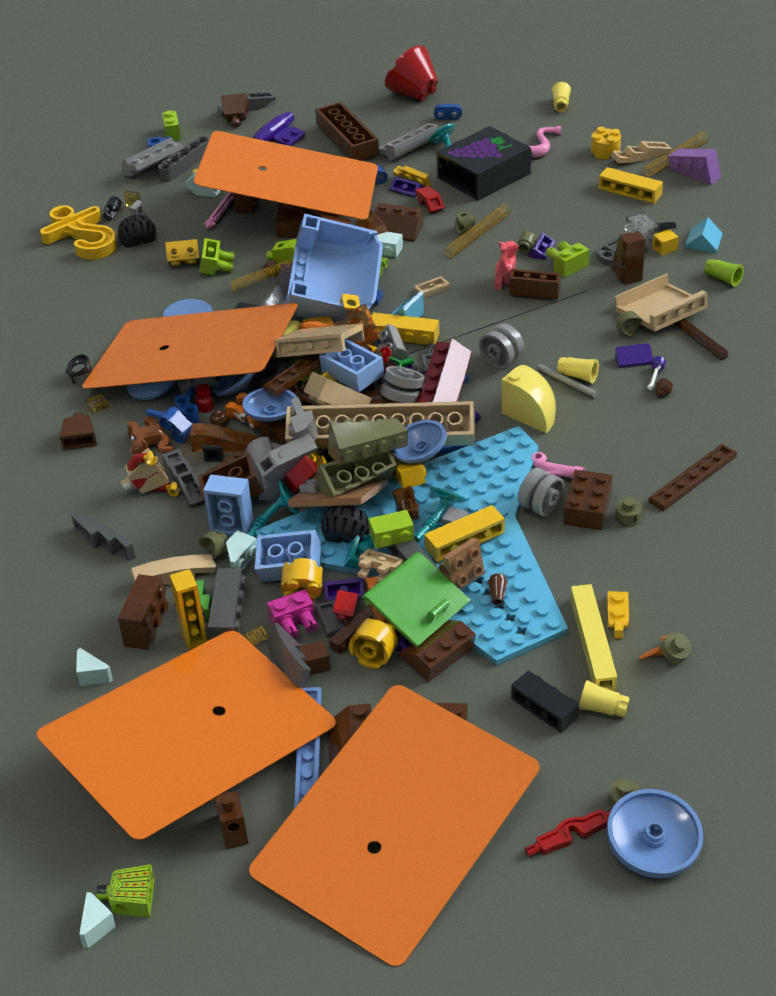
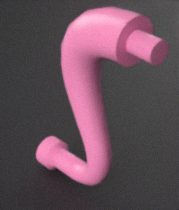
[529,126,561,158]

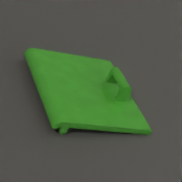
[361,552,470,648]

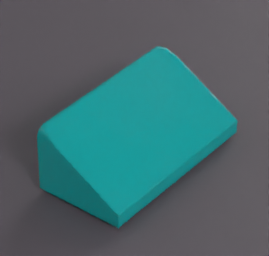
[344,535,373,568]

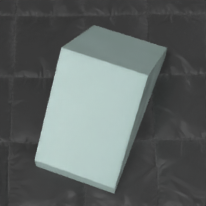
[76,648,113,686]
[79,892,116,948]

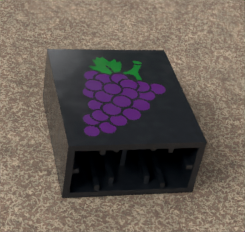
[437,126,533,201]

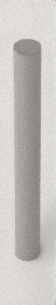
[538,364,598,398]

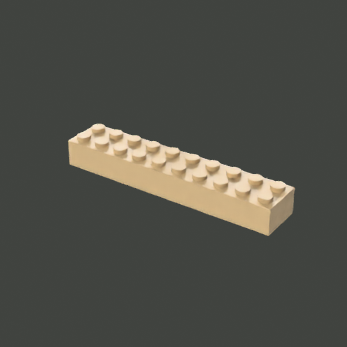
[285,401,475,449]

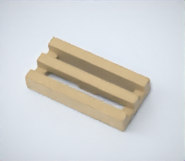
[413,276,450,299]

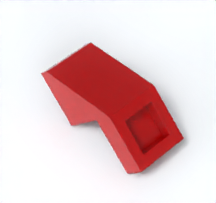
[415,186,445,213]
[283,455,318,495]
[333,590,358,621]

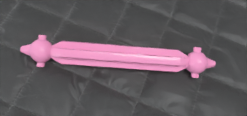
[204,192,234,229]

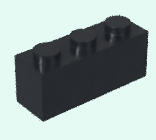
[511,670,579,733]

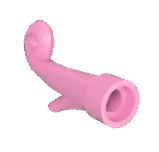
[532,452,585,479]

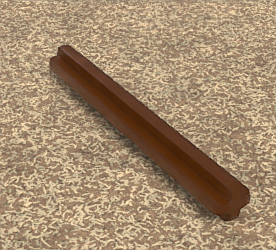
[674,319,729,359]

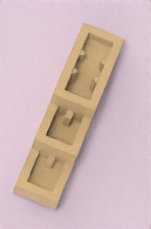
[611,141,672,163]
[131,554,217,585]

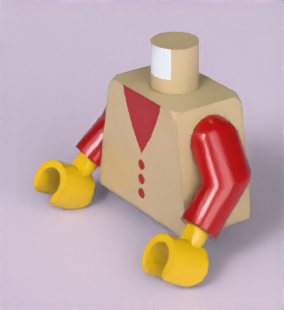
[120,448,180,497]

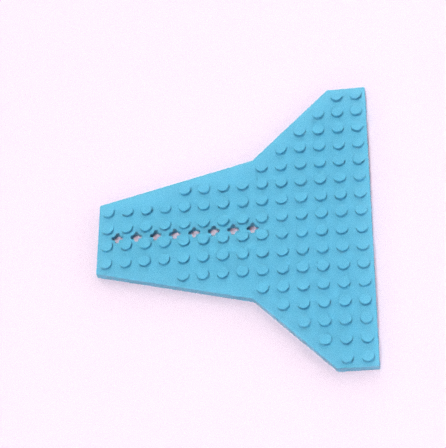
[255,426,568,666]

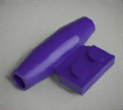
[253,111,305,146]

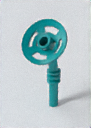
[429,123,455,147]
[247,480,299,537]
[414,486,467,543]

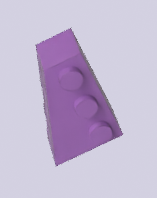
[668,149,721,185]

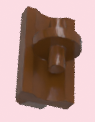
[392,486,419,520]

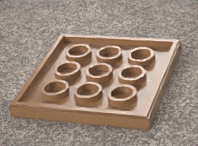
[288,479,389,508]

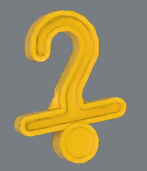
[40,205,117,260]

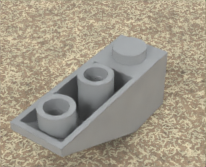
[255,433,318,483]

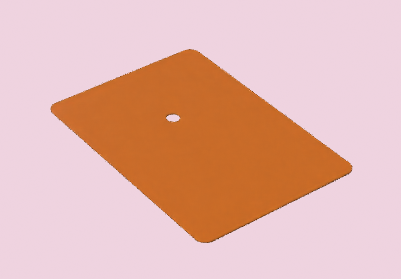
[194,131,378,219]
[82,303,298,389]
[37,631,336,840]
[249,685,540,966]

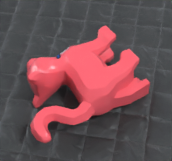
[495,241,519,290]

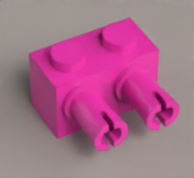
[267,589,318,639]

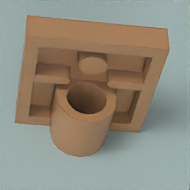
[439,537,485,590]

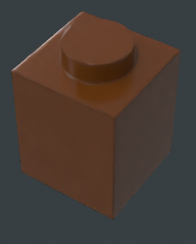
[299,641,330,675]

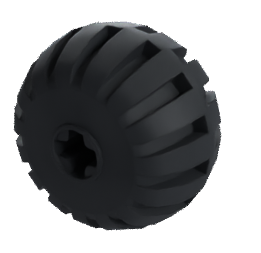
[118,214,156,247]
[321,505,369,543]

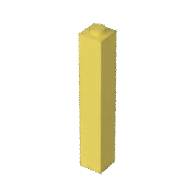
[570,584,617,691]

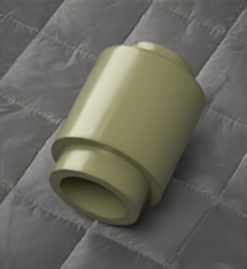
[517,231,536,254]

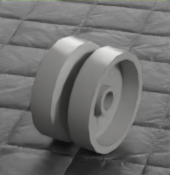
[479,323,524,368]
[380,366,424,403]
[518,467,565,517]

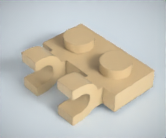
[357,548,404,583]

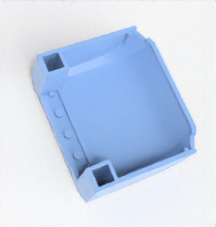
[286,214,383,324]

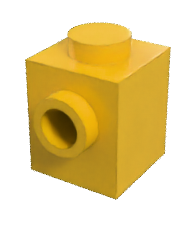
[652,229,679,256]

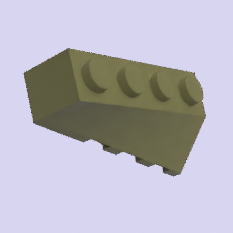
[328,419,408,465]
[315,451,397,498]

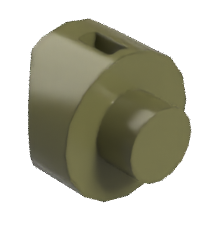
[454,211,476,234]
[617,311,642,337]
[615,497,642,527]
[198,530,228,560]
[659,632,691,665]
[608,779,640,806]

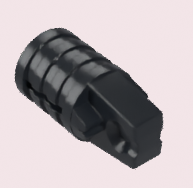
[102,196,122,221]

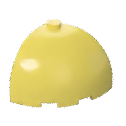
[502,365,556,434]

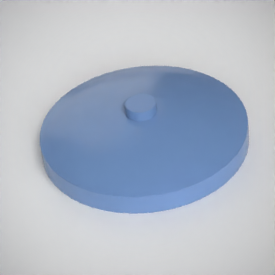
[606,789,703,878]

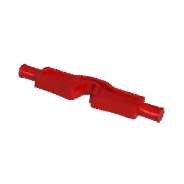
[524,809,612,857]

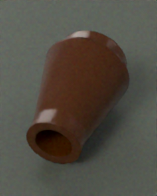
[487,573,508,605]

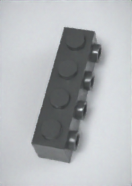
[208,568,246,640]

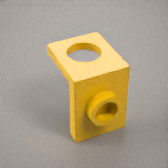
[339,293,361,311]

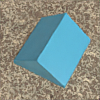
[685,218,723,253]
[391,291,424,318]

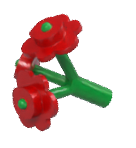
[378,346,414,376]

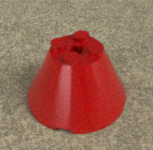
[384,45,438,102]

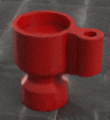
[195,384,214,413]

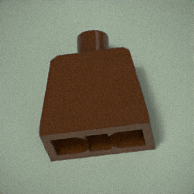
[220,93,249,127]
[60,412,97,451]
[215,792,249,849]

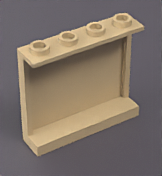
[615,273,707,332]
[274,323,365,357]

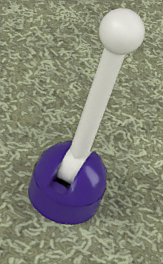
[647,356,666,391]

